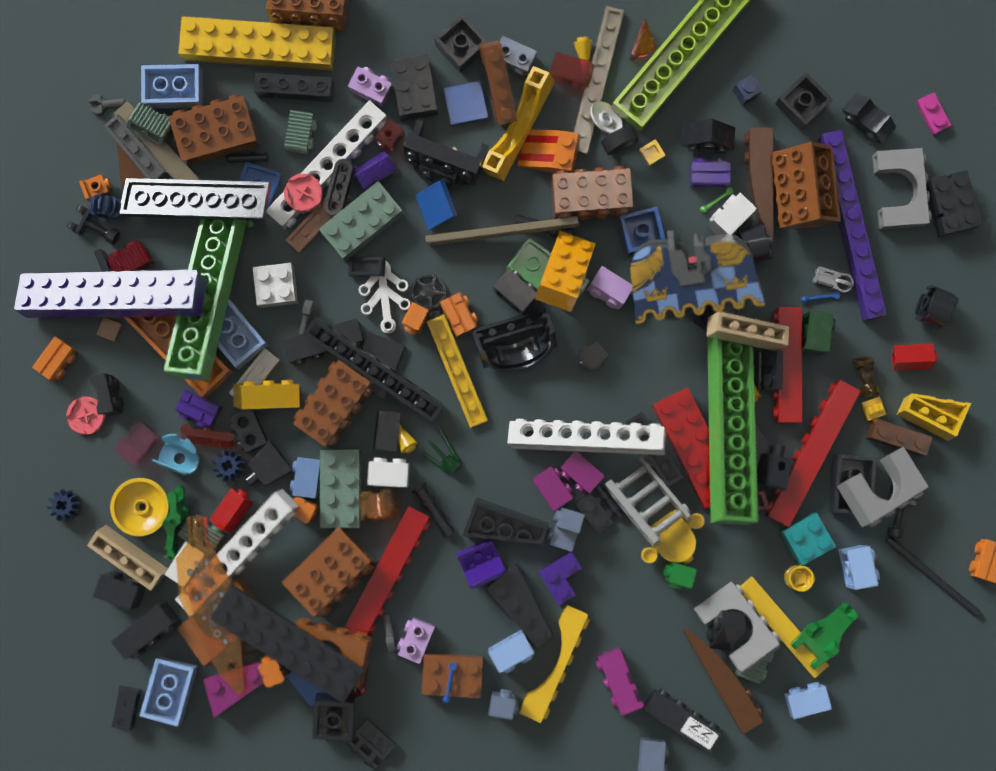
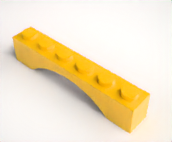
[481,66,555,181]
[519,604,590,723]

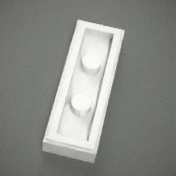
[229,348,280,396]

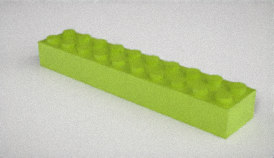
[611,0,751,132]

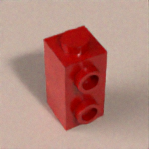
[891,344,938,371]
[209,488,254,533]

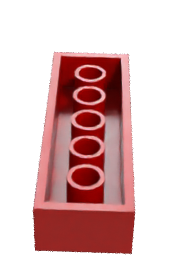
[651,387,711,509]

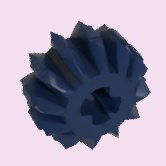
[89,194,121,220]
[212,450,245,482]
[47,489,82,522]

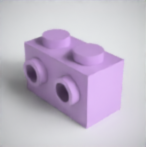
[348,66,393,108]
[586,266,633,310]
[396,617,435,664]

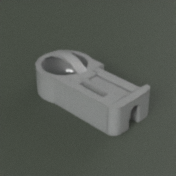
[812,267,854,293]

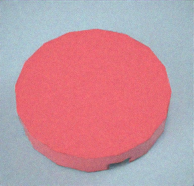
[284,174,323,212]
[66,396,106,435]

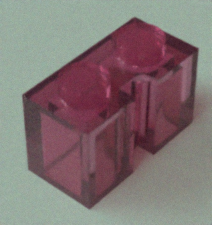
[115,421,161,466]

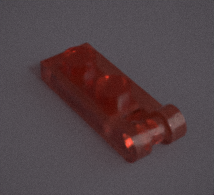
[180,424,236,449]

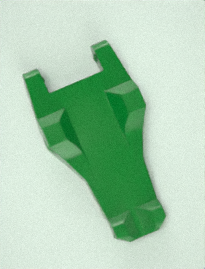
[163,485,190,560]
[791,603,858,670]

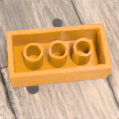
[535,231,596,312]

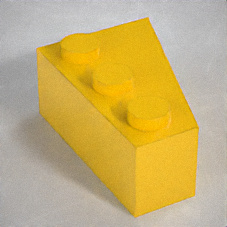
[233,380,300,409]
[897,393,971,441]

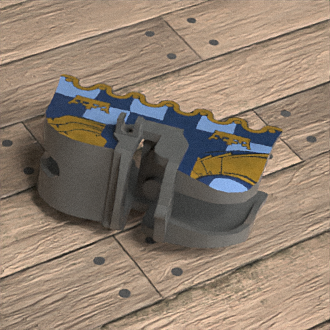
[630,230,765,324]

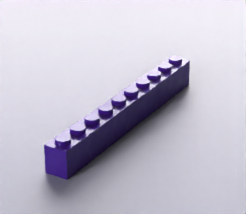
[818,130,887,322]

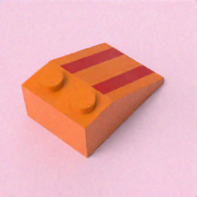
[517,130,581,173]

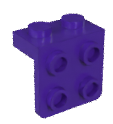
[456,538,506,589]

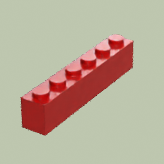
[772,307,802,423]

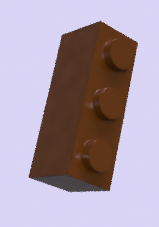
[866,419,933,456]

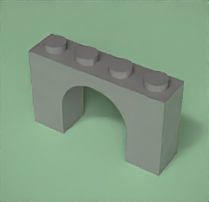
[872,148,932,230]
[837,447,928,527]
[694,581,781,675]

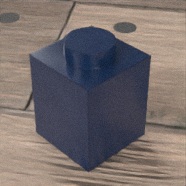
[733,75,762,106]

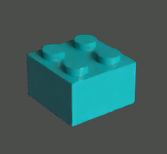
[779,512,836,566]

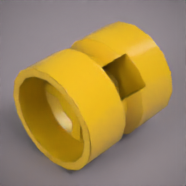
[784,565,814,591]

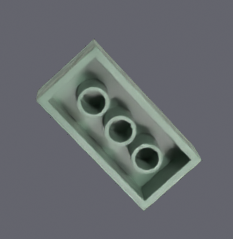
[319,181,404,262]
[320,450,361,528]

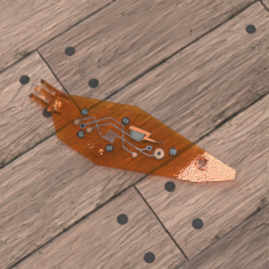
[176,516,244,694]

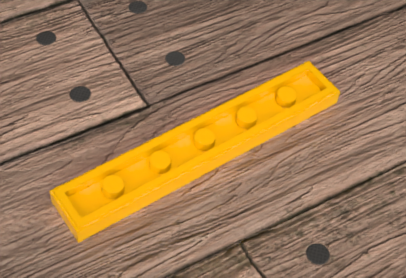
[426,314,488,428]
[740,576,829,678]

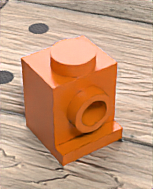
[79,174,112,202]

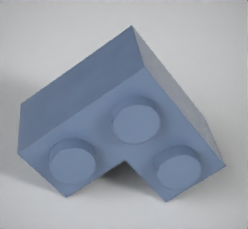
[547,507,584,552]

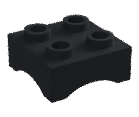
[89,373,124,417]

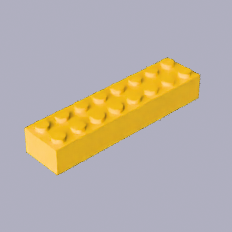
[178,16,336,71]

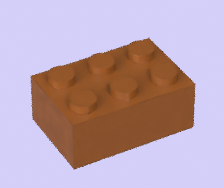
[422,652,483,698]

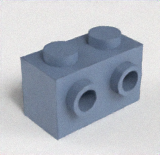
[500,36,537,76]
[489,689,519,720]

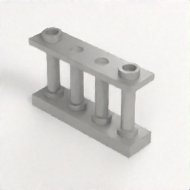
[605,456,691,548]

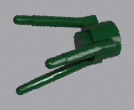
[422,426,461,474]

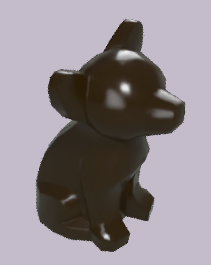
[852,356,881,398]

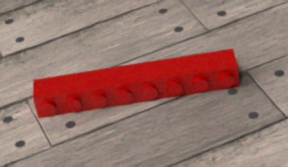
[765,380,860,527]
[335,506,431,646]

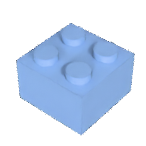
[838,545,880,590]
[488,630,534,674]

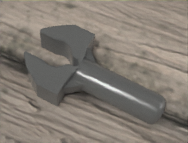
[88,94,125,115]
[299,299,314,335]
[383,615,397,652]

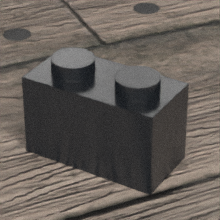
[706,610,746,651]

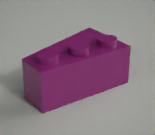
[596,647,644,715]
[203,660,264,717]

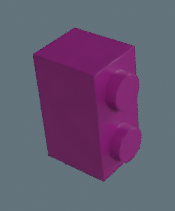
[560,451,604,494]
[532,466,574,511]

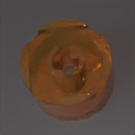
[359,488,400,522]

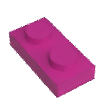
[916,93,951,136]

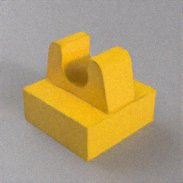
[639,139,665,166]
[860,396,886,421]

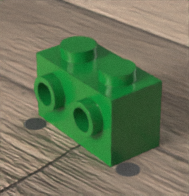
[663,562,697,590]

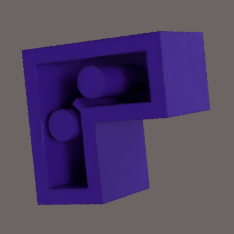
[538,551,582,605]

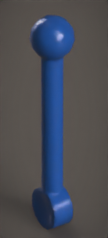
[801,291,840,303]
[443,662,457,704]

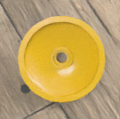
[110,478,169,536]

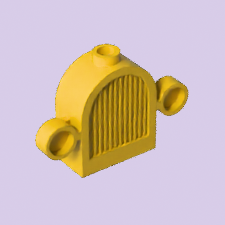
[641,509,704,565]

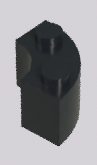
[842,93,896,144]

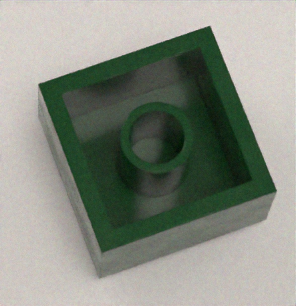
[802,310,836,355]

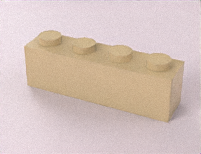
[707,312,789,351]
[87,525,168,591]

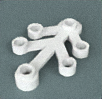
[359,261,411,334]

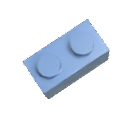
[784,682,832,719]

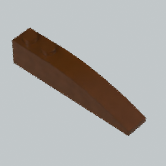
[744,128,773,242]
[682,627,763,734]

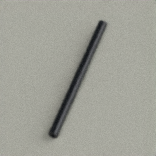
[885,536,981,617]

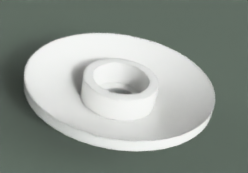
[590,101,622,134]

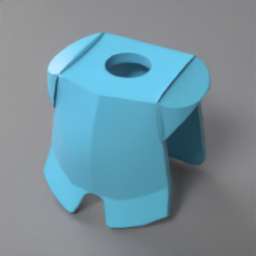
[152,434,200,475]

